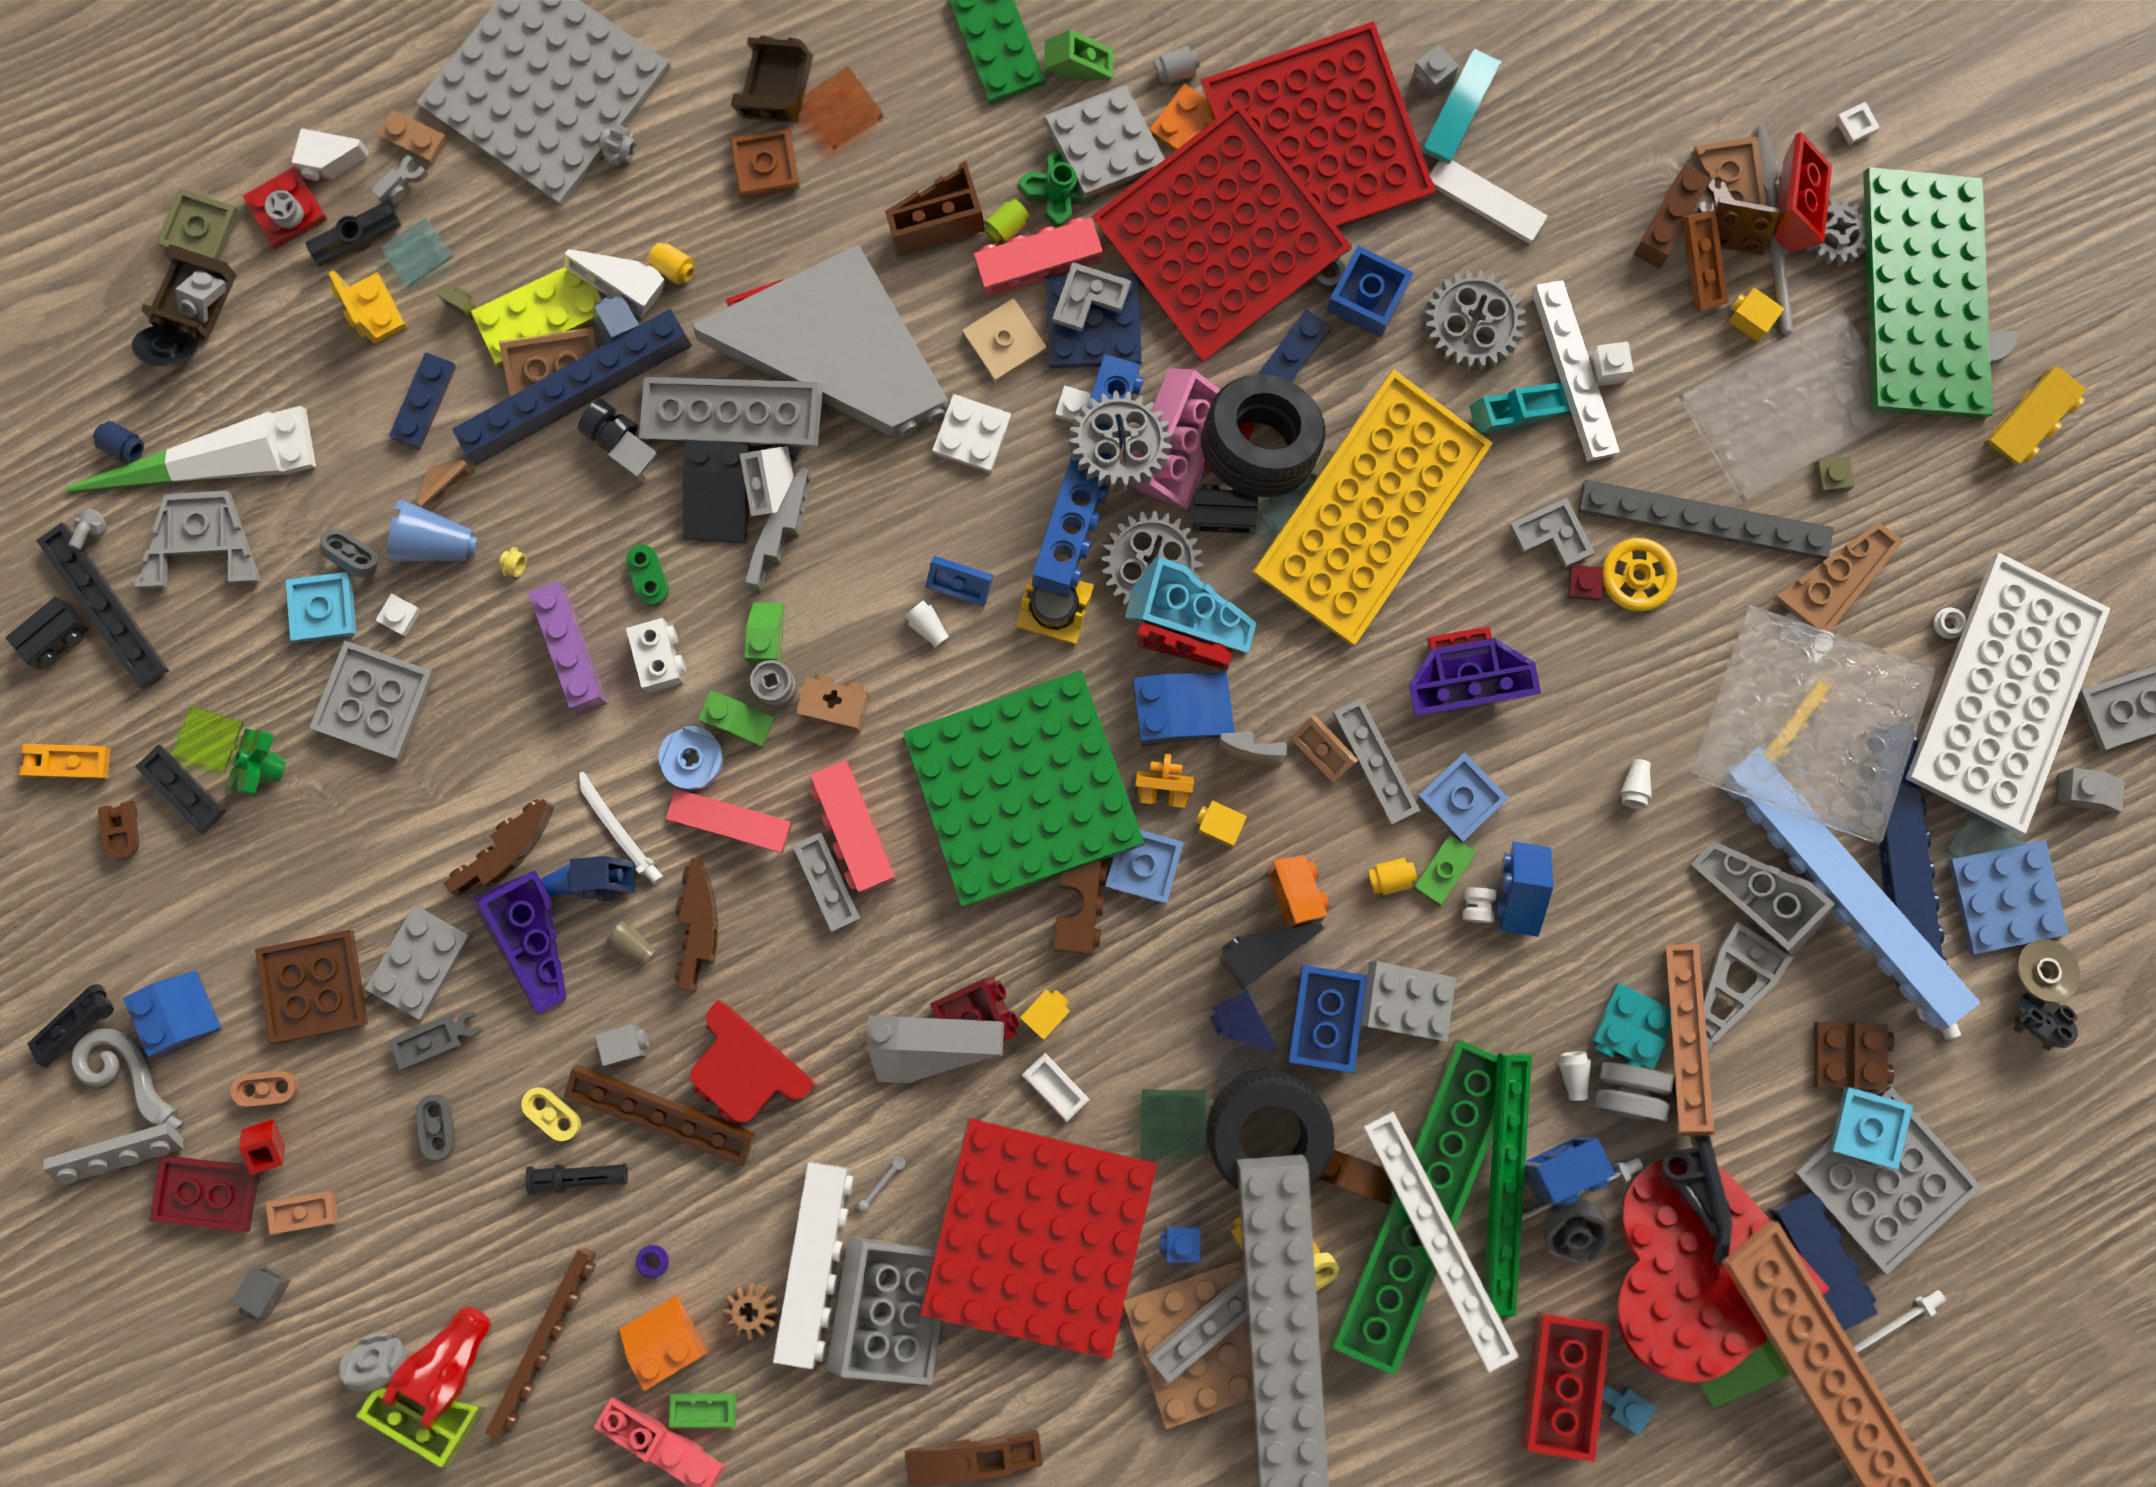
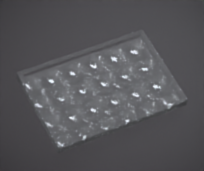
[1679,307,1905,502]

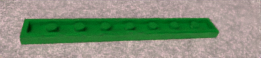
[1484,1053,1532,1318]

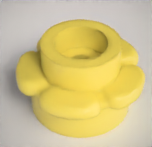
[499,547,527,577]

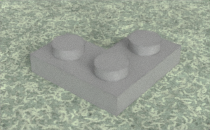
[1052,262,1131,332]
[1509,498,1595,569]

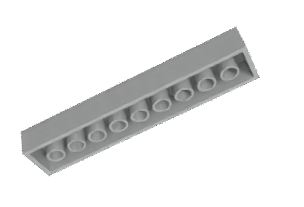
[1237,1155,1329,1487]

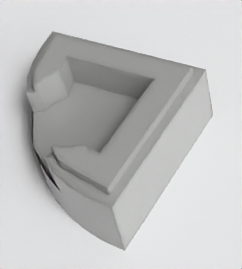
[1988,331,2018,363]

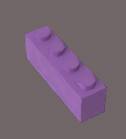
[528,581,607,714]

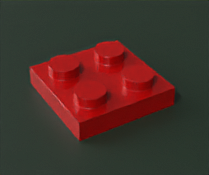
[242,166,328,249]

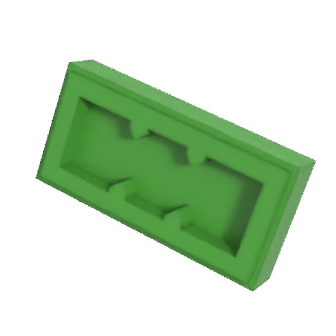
[1413,834,1476,906]
[668,1393,737,1428]

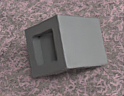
[608,431,657,484]

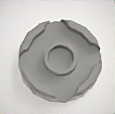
[338,1332,406,1392]

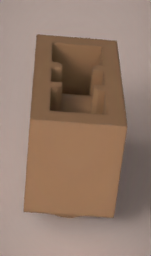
[796,674,870,733]

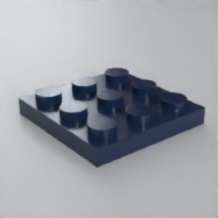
[1046,273,1142,368]

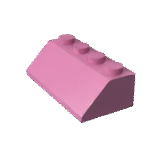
[1128,368,1221,510]

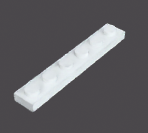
[1531,280,1620,462]

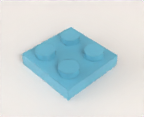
[286,572,357,643]
[1830,1087,1913,1170]

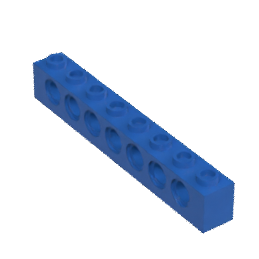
[1032,354,1144,597]

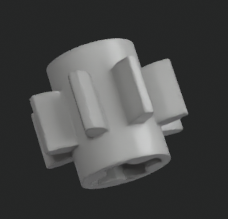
[599,124,637,166]

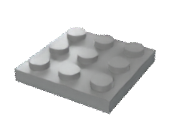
[1043,85,1164,199]
[309,640,435,761]

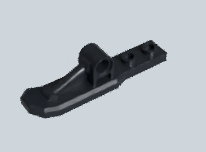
[1660,1078,1732,1267]

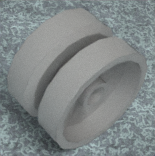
[1594,1062,1675,1122]

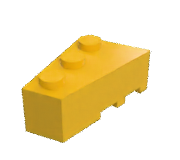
[1985,366,2087,465]

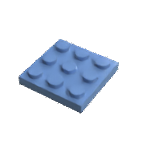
[1948,840,2069,954]

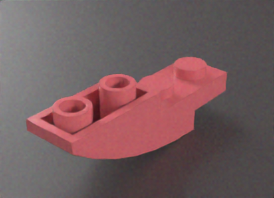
[594,1398,726,1487]

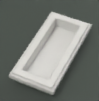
[1022,1053,1090,1122]

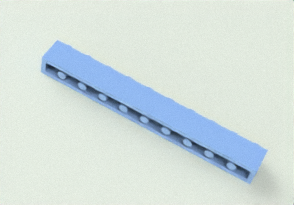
[1723,749,1980,1032]

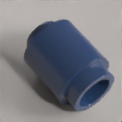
[93,421,144,463]

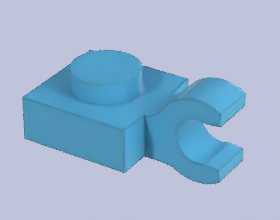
[1602,1384,1657,1436]

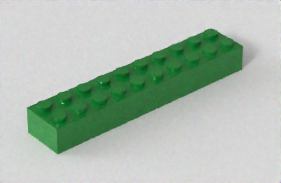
[1329,1040,1498,1376]

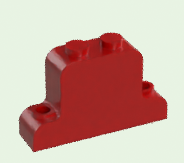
[690,1000,818,1124]

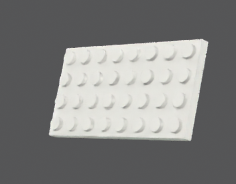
[1905,553,2110,835]

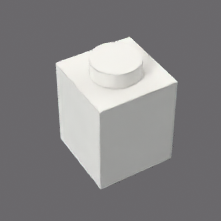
[1590,342,1633,386]

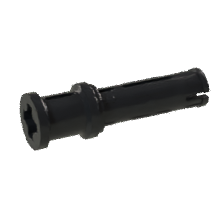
[525,1163,628,1196]

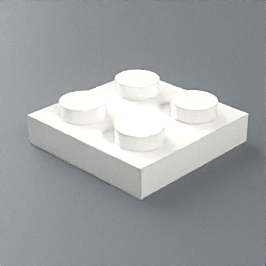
[932,394,1012,473]

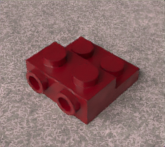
[930,976,1019,1043]

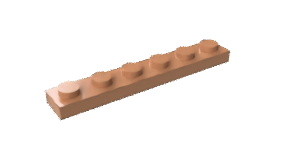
[1666,943,1714,1136]

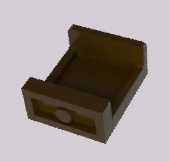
[731,35,813,123]
[141,244,237,340]

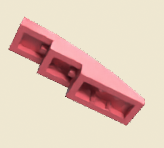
[665,789,793,854]

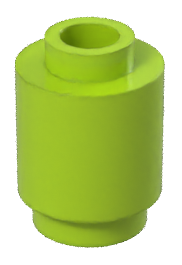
[984,199,1030,244]

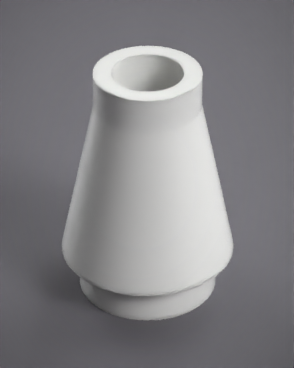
[904,600,949,648]
[1619,759,1652,809]
[1558,1051,1591,1101]

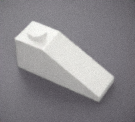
[564,249,664,319]

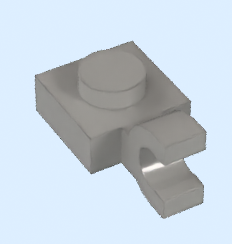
[371,155,428,206]

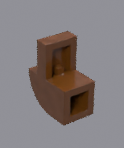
[1318,1149,1394,1204]

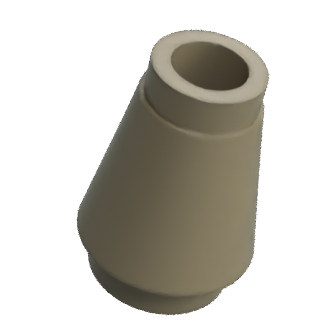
[606,921,656,966]

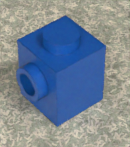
[1160,1226,1200,1262]

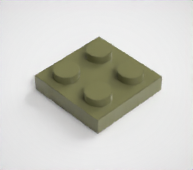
[156,188,240,260]

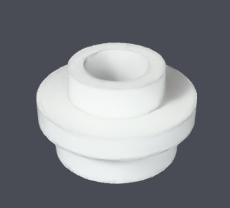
[1933,607,1966,639]

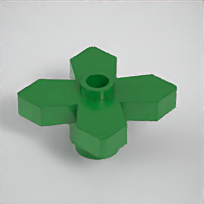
[1017,149,1100,228]
[225,728,286,795]

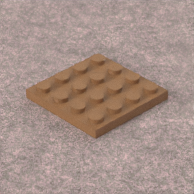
[1123,1258,1252,1429]

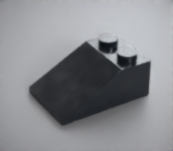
[683,440,753,543]
[1219,923,1324,990]

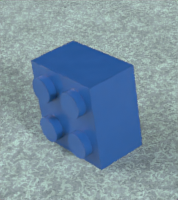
[1327,246,1414,338]

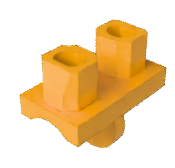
[1135,754,1194,808]

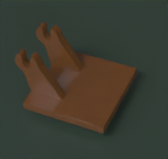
[1698,180,1782,255]

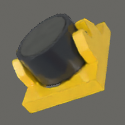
[1016,567,1094,646]

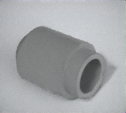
[1154,45,1201,85]

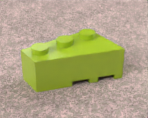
[356,1387,486,1468]

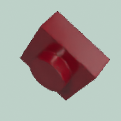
[1568,565,1603,601]

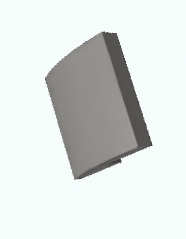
[1218,732,1287,765]

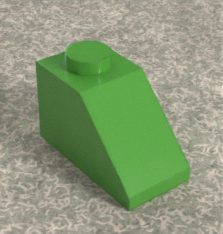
[1044,30,1113,80]
[744,602,785,665]
[698,690,775,747]

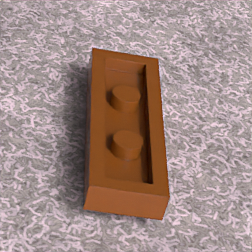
[1682,210,1728,310]

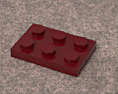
[149,1155,259,1232]

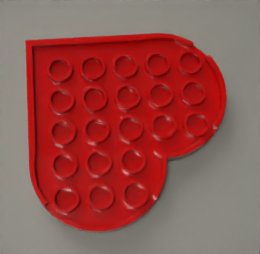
[1616,1159,1829,1384]

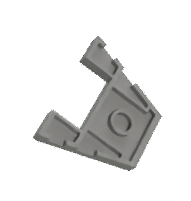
[134,491,260,590]

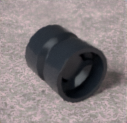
[578,399,638,453]

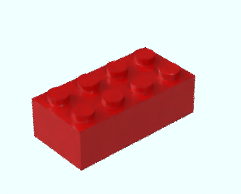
[1521,1311,1611,1462]

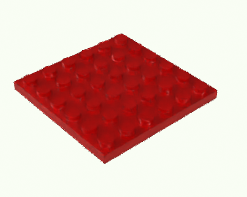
[1201,21,1436,228]
[1092,102,1352,363]
[919,1117,1157,1359]

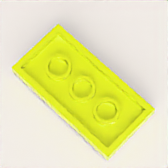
[471,268,602,368]

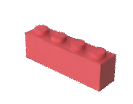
[974,218,1103,297]
[809,760,897,895]

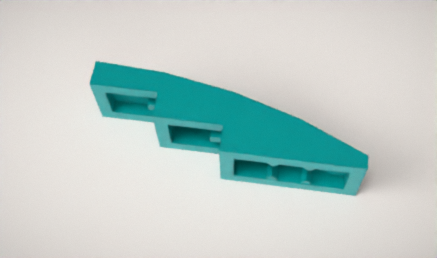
[1422,49,1502,164]

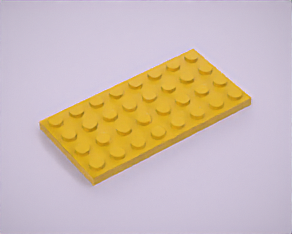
[1251,369,1493,646]

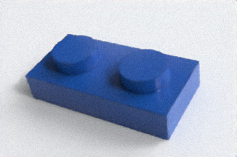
[925,556,994,606]

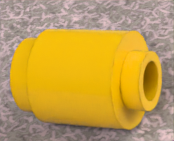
[648,243,695,285]
[1368,857,1417,896]

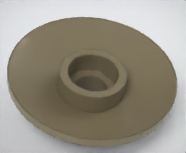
[2017,939,2081,1003]

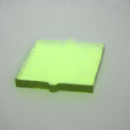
[172,706,244,772]

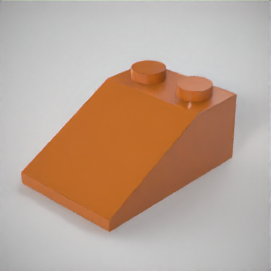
[1267,855,1330,928]

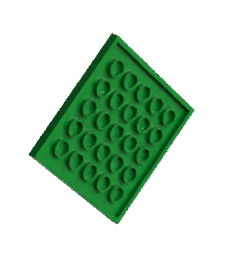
[903,670,1145,909]

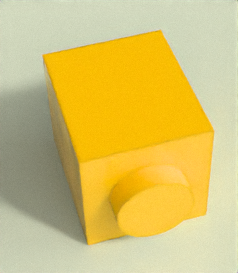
[1728,288,1785,343]
[1195,801,1247,848]
[1020,989,1070,1041]

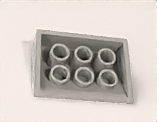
[826,1237,942,1385]

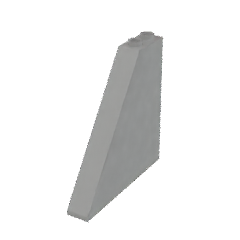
[693,244,948,438]

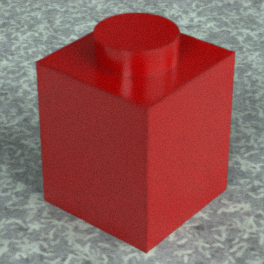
[239,1119,285,1176]

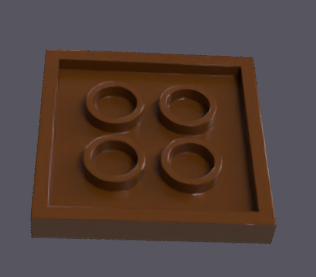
[255,930,368,1044]

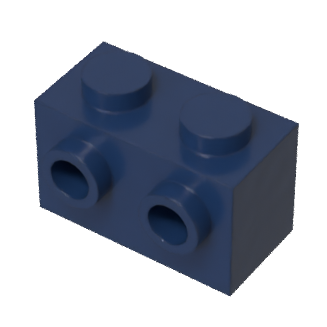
[567,856,635,901]

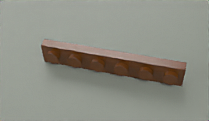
[564,1064,756,1166]
[485,1248,596,1439]

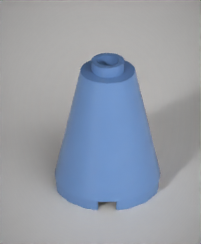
[387,500,478,562]

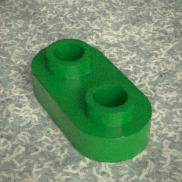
[626,544,669,606]

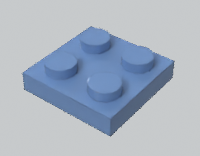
[1417,752,1509,842]
[1105,830,1184,904]

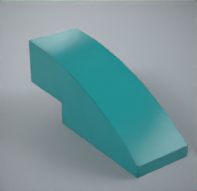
[1469,383,1571,435]

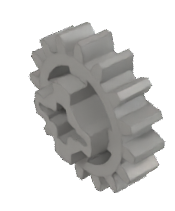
[1806,198,1866,266]

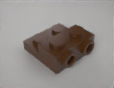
[1814,1021,1894,1091]

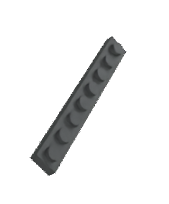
[1578,480,1834,560]

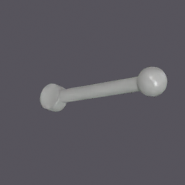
[857,1157,906,1213]

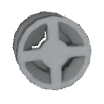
[265,191,304,229]

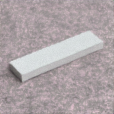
[1430,160,1548,245]

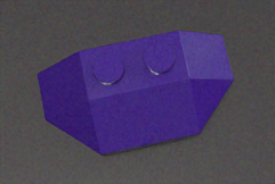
[1408,638,1541,717]

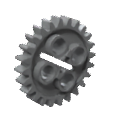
[1424,270,1526,370]
[1069,391,1172,491]
[1101,511,1203,606]

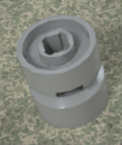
[750,660,797,708]

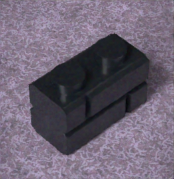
[1193,484,1258,534]
[6,596,89,669]

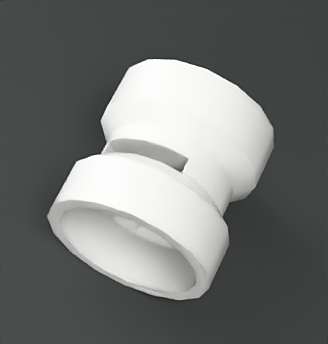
[1462,888,1496,923]

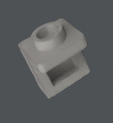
[176,270,226,324]

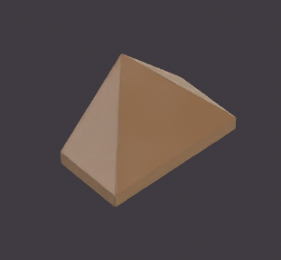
[416,460,475,512]

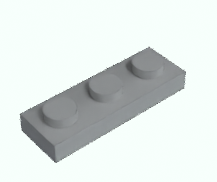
[792,832,862,933]

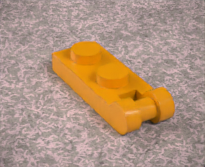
[18,744,111,779]

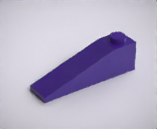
[471,870,566,1014]

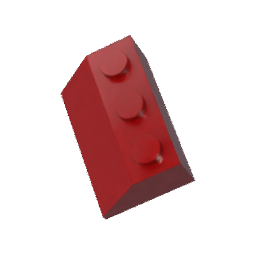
[1773,132,1832,253]

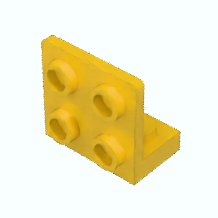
[329,270,407,345]

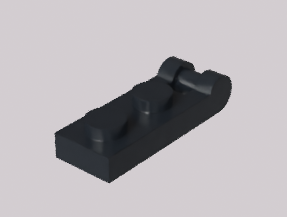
[27,984,114,1068]

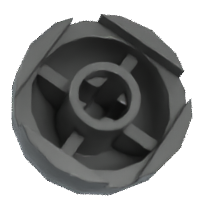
[1543,1198,1612,1265]

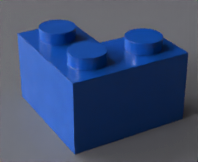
[1495,841,1554,937]

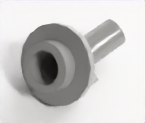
[68,509,106,551]

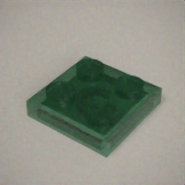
[1140,1089,1207,1157]

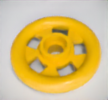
[1602,538,1677,612]

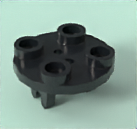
[2013,993,2078,1051]

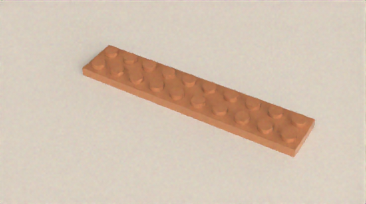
[1722,1221,1938,1487]

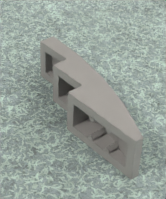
[745,468,812,591]

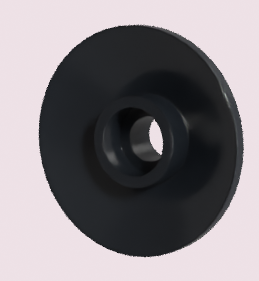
[132,326,198,366]

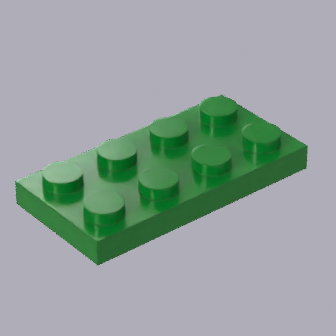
[948,0,1046,105]

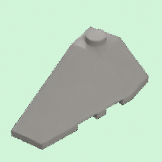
[1691,841,1835,957]

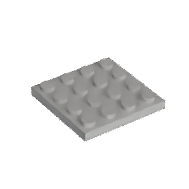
[1793,1087,1982,1275]

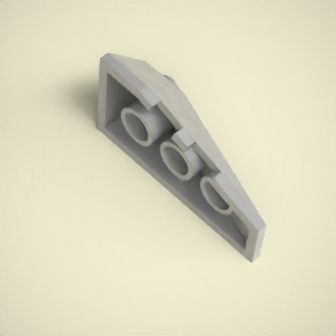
[867,1016,1004,1084]

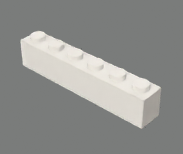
[773,1162,854,1369]

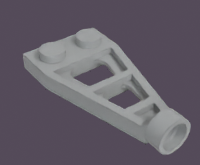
[1703,921,1793,1054]

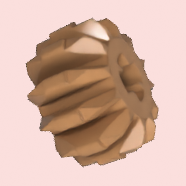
[722,1282,780,1340]

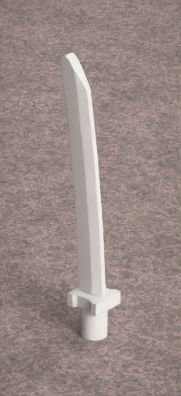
[579,772,663,885]
[1522,1158,1643,1221]
[1853,1290,1946,1353]

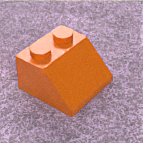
[619,1295,709,1391]

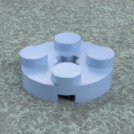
[658,726,724,790]

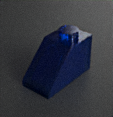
[1209,990,1277,1052]

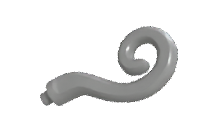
[70,1028,184,1132]

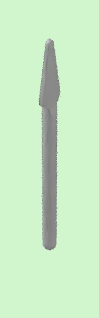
[1758,122,1793,336]

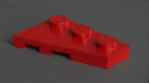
[1137,622,1232,671]

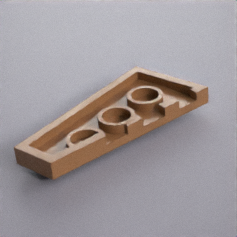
[1773,522,1904,638]

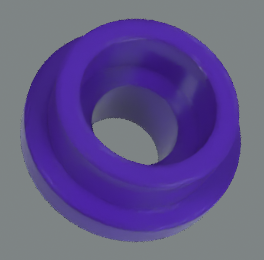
[636,1245,669,1278]

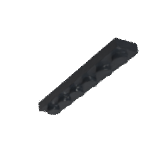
[36,522,170,689]

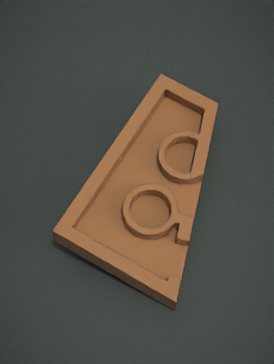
[1694,137,1767,206]
[499,327,596,397]

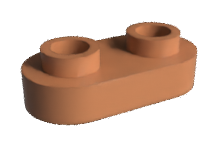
[230,1071,299,1107]

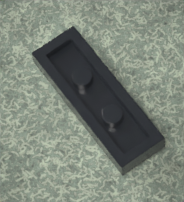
[135,744,227,834]

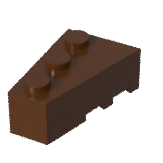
[885,160,985,256]

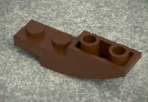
[443,799,554,896]
[675,858,718,991]
[904,1430,1043,1485]

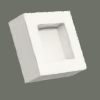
[1835,102,1880,145]
[1055,385,1092,423]
[375,594,421,637]

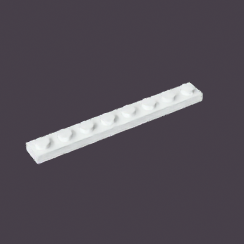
[1363,1112,1519,1372]

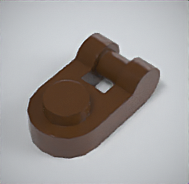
[98,801,139,860]

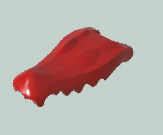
[382,1307,491,1430]

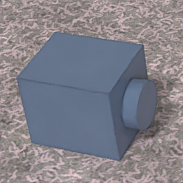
[593,295,639,344]

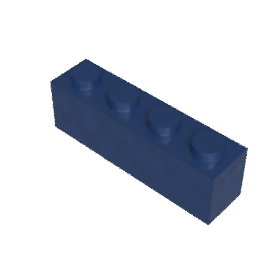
[1768,1191,1878,1331]

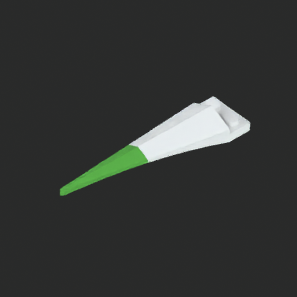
[65,406,316,493]

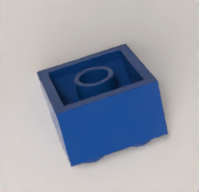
[123,971,222,1057]

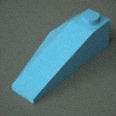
[1125,557,1257,653]

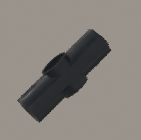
[305,200,402,268]

